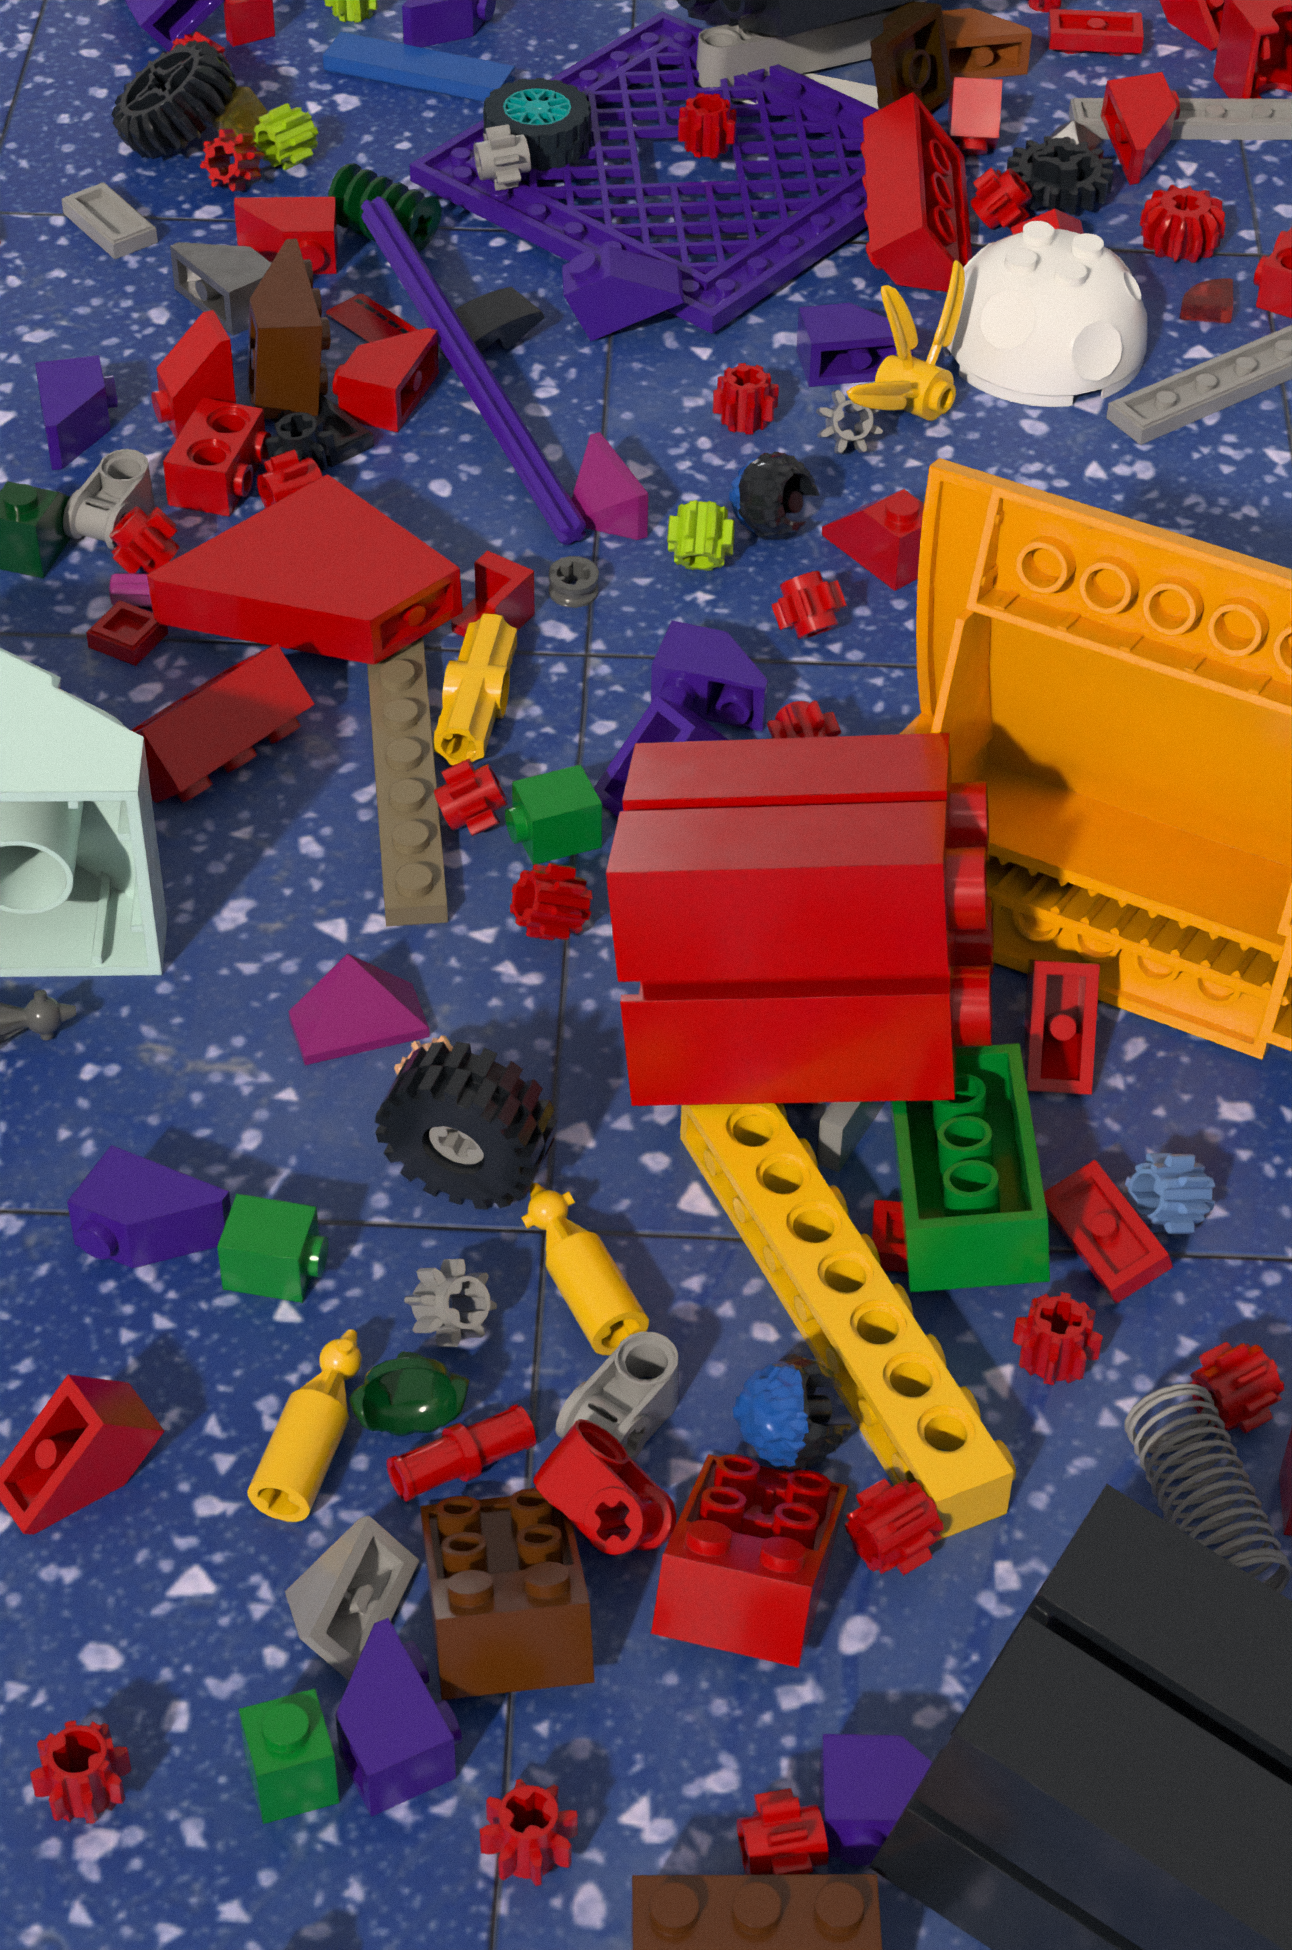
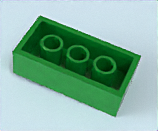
[890,1043,1050,1292]

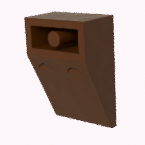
[247,239,330,419]
[420,1488,595,1700]

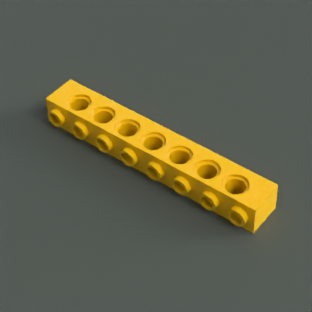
[680,1103,1016,1541]

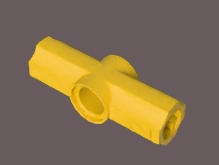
[434,613,517,766]

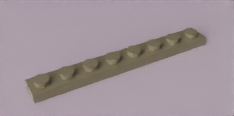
[367,636,448,927]

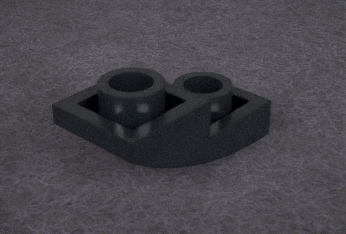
[438,287,545,358]

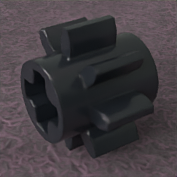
[265,412,337,473]

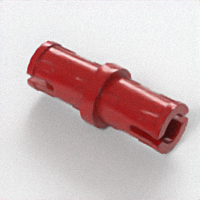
[387,1404,536,1502]

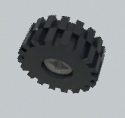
[374,1041,557,1210]

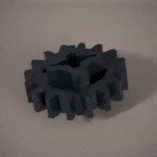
[1007,136,1114,215]

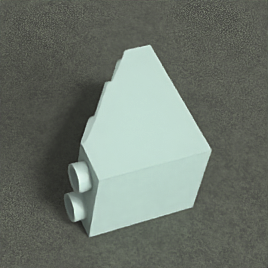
[0,648,167,977]

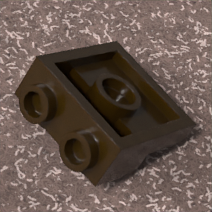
[870,1,952,112]

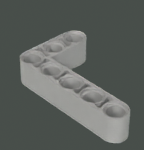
[696,4,903,87]

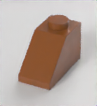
[942,8,1032,82]

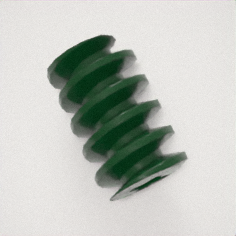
[328,163,442,252]

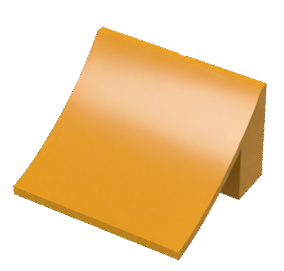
[899,458,1292,1060]

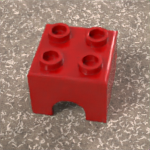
[1213,0,1292,99]

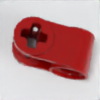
[533,1419,677,1555]

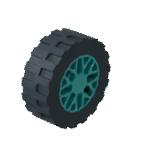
[483,78,591,171]

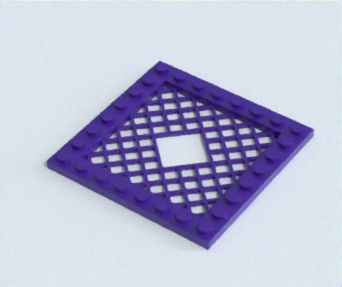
[409,11,959,334]

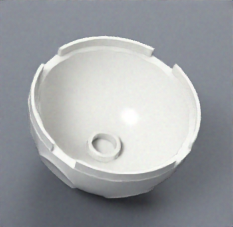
[942,221,1147,407]

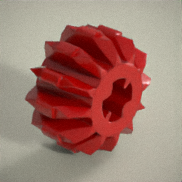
[1140,185,1226,263]

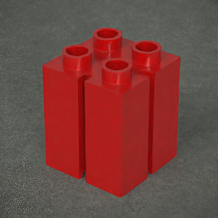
[606,733,994,1106]

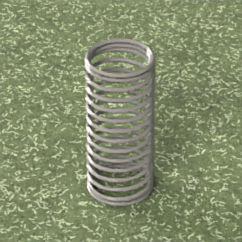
[1125,1383,1292,1593]

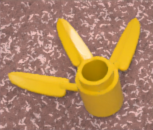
[846,260,965,421]

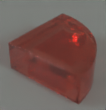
[1179,278,1233,323]

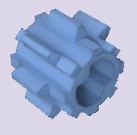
[1124,1153,1215,1234]

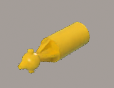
[521,1183,649,1355]
[247,1329,362,1522]

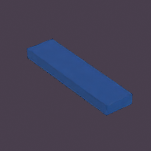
[323,32,515,102]

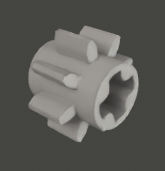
[474,124,531,191]
[816,389,883,454]
[404,1259,497,1347]

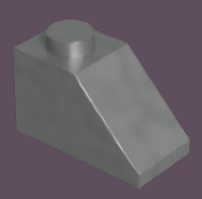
[170,242,272,335]

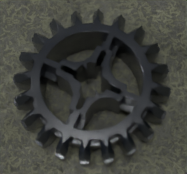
[111,40,237,159]

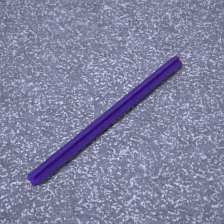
[361,196,586,545]

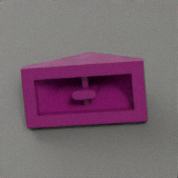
[572,432,648,540]
[288,953,430,1065]

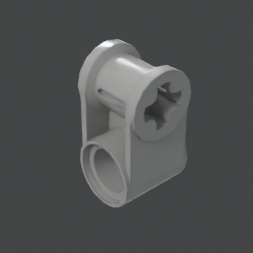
[63,449,155,550]
[555,1331,679,1461]

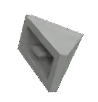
[285,1515,419,1681]

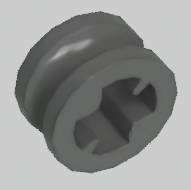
[548,556,599,608]

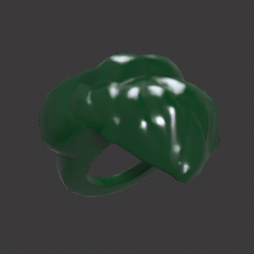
[349,1351,470,1436]

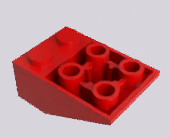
[651,1454,849,1668]

